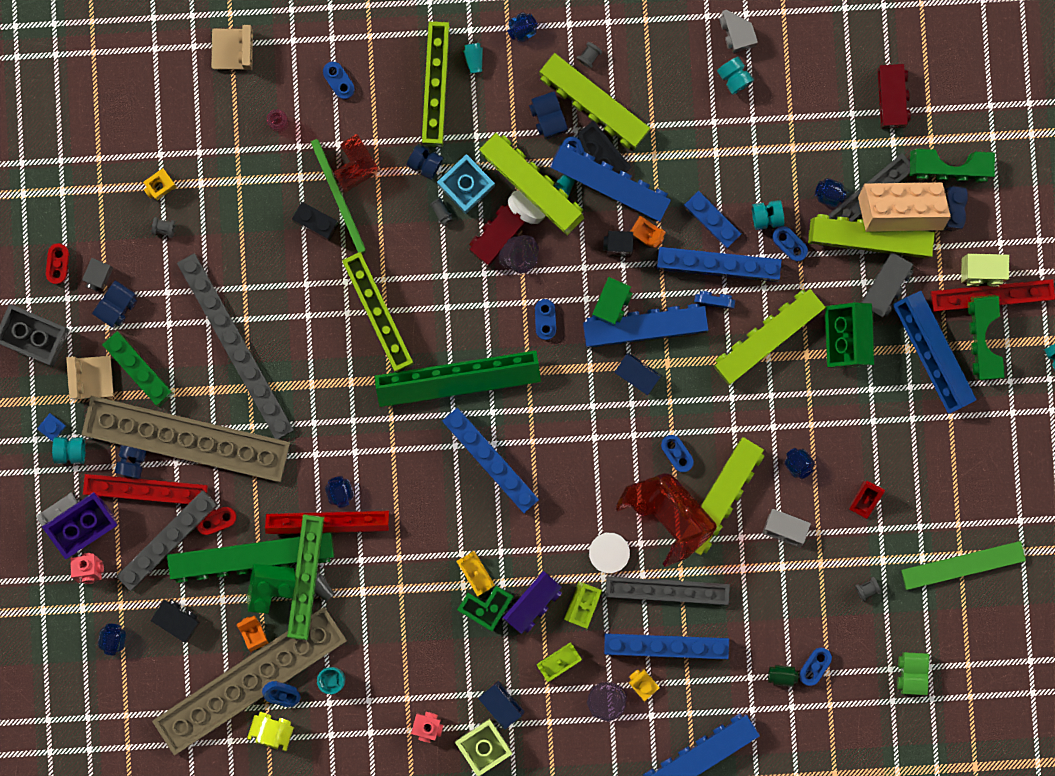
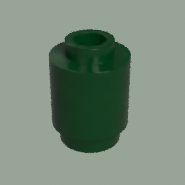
[768,665,799,687]

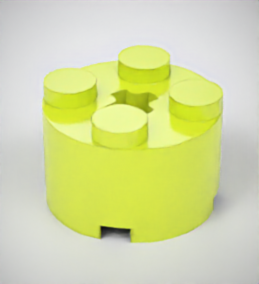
[247,712,294,751]

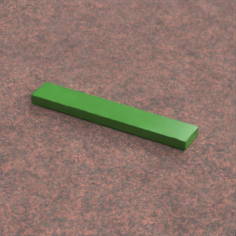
[311,139,367,254]
[287,514,324,640]
[901,541,1026,590]

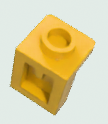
[628,669,660,702]

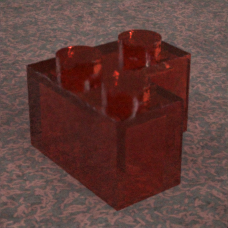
[333,134,380,192]

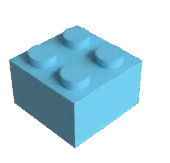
[437,154,495,214]

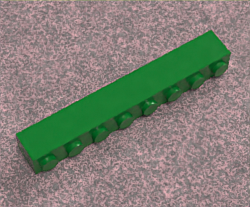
[375,351,541,407]
[167,533,335,583]

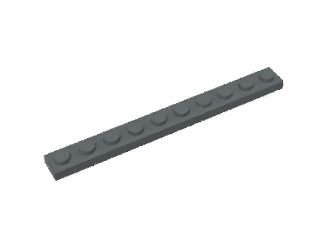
[177,253,294,439]

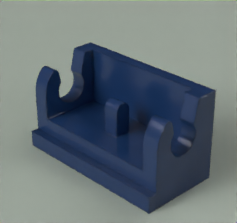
[614,352,662,396]
[478,681,525,730]

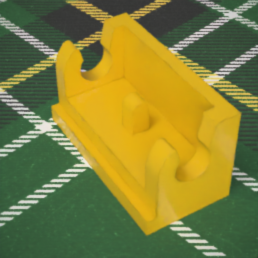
[456,551,495,596]

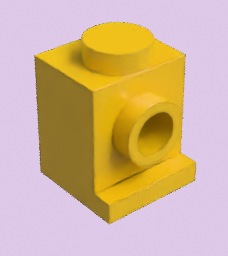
[143,168,177,200]

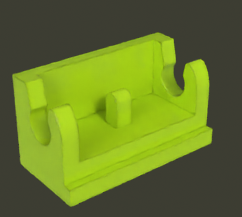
[564,581,602,629]
[536,642,582,682]

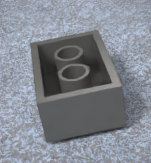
[0,304,70,367]

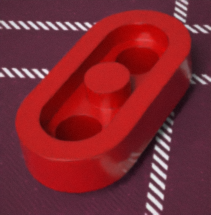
[46,243,70,285]
[197,507,237,535]

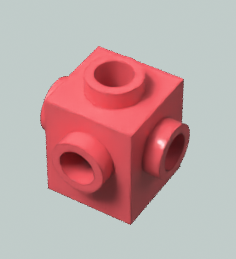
[71,553,104,584]
[411,712,444,743]

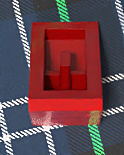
[849,481,885,519]

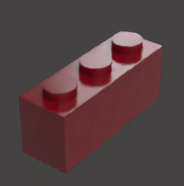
[877,64,911,129]
[469,204,526,267]

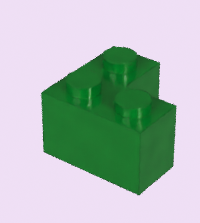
[592,277,633,326]
[247,564,296,614]
[457,586,514,631]

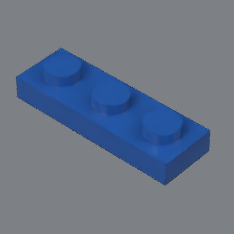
[684,191,741,249]

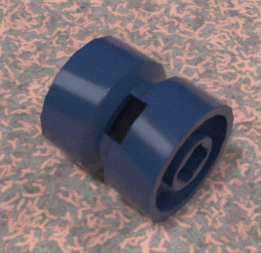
[406,143,444,180]
[114,445,147,479]

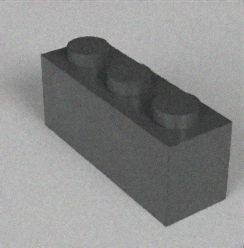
[861,252,913,319]

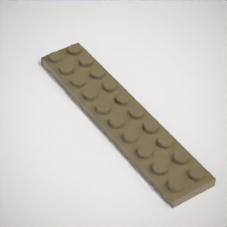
[81,396,290,482]
[152,607,347,756]

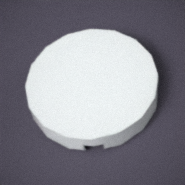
[508,191,546,224]
[589,533,630,573]

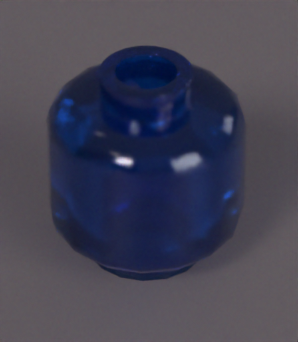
[507,12,538,42]
[815,178,847,207]
[784,448,815,479]
[325,476,354,508]
[98,623,126,655]

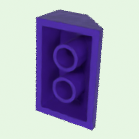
[42,492,117,560]
[503,571,562,634]

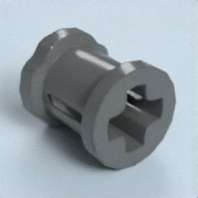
[576,42,603,69]
[151,217,175,238]
[855,577,881,602]

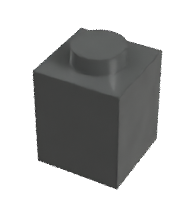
[82,258,113,291]

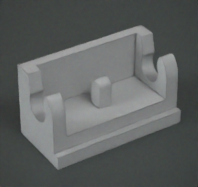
[36,492,78,534]
[762,509,811,548]

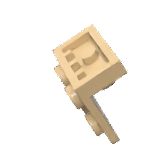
[211,25,253,70]
[66,356,114,400]

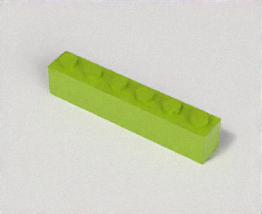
[422,21,450,147]
[539,53,650,150]
[479,133,584,236]
[808,214,935,258]
[342,252,414,372]
[714,289,826,385]
[679,437,764,555]

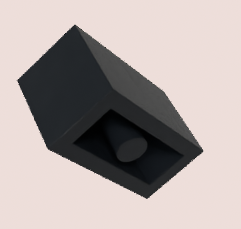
[292,202,339,241]
[603,231,633,257]
[150,599,200,643]

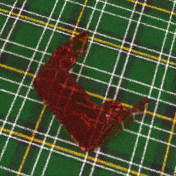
[614,473,717,567]

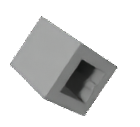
[719,10,758,53]

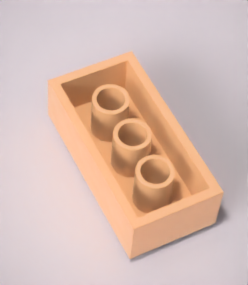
[858,183,951,232]

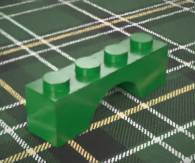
[910,149,995,183]
[968,295,1005,380]
[102,331,174,407]

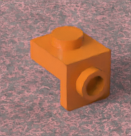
[630,216,666,248]
[237,616,269,652]

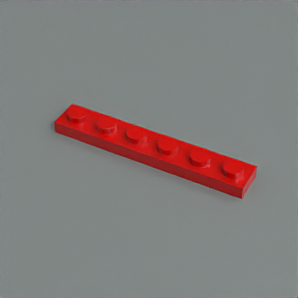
[930,279,1055,312]
[83,474,208,504]
[265,511,389,534]

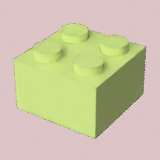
[961,254,1009,287]
[455,718,513,776]

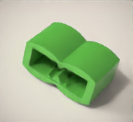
[897,652,929,695]

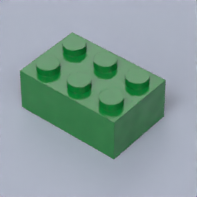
[825,302,874,368]

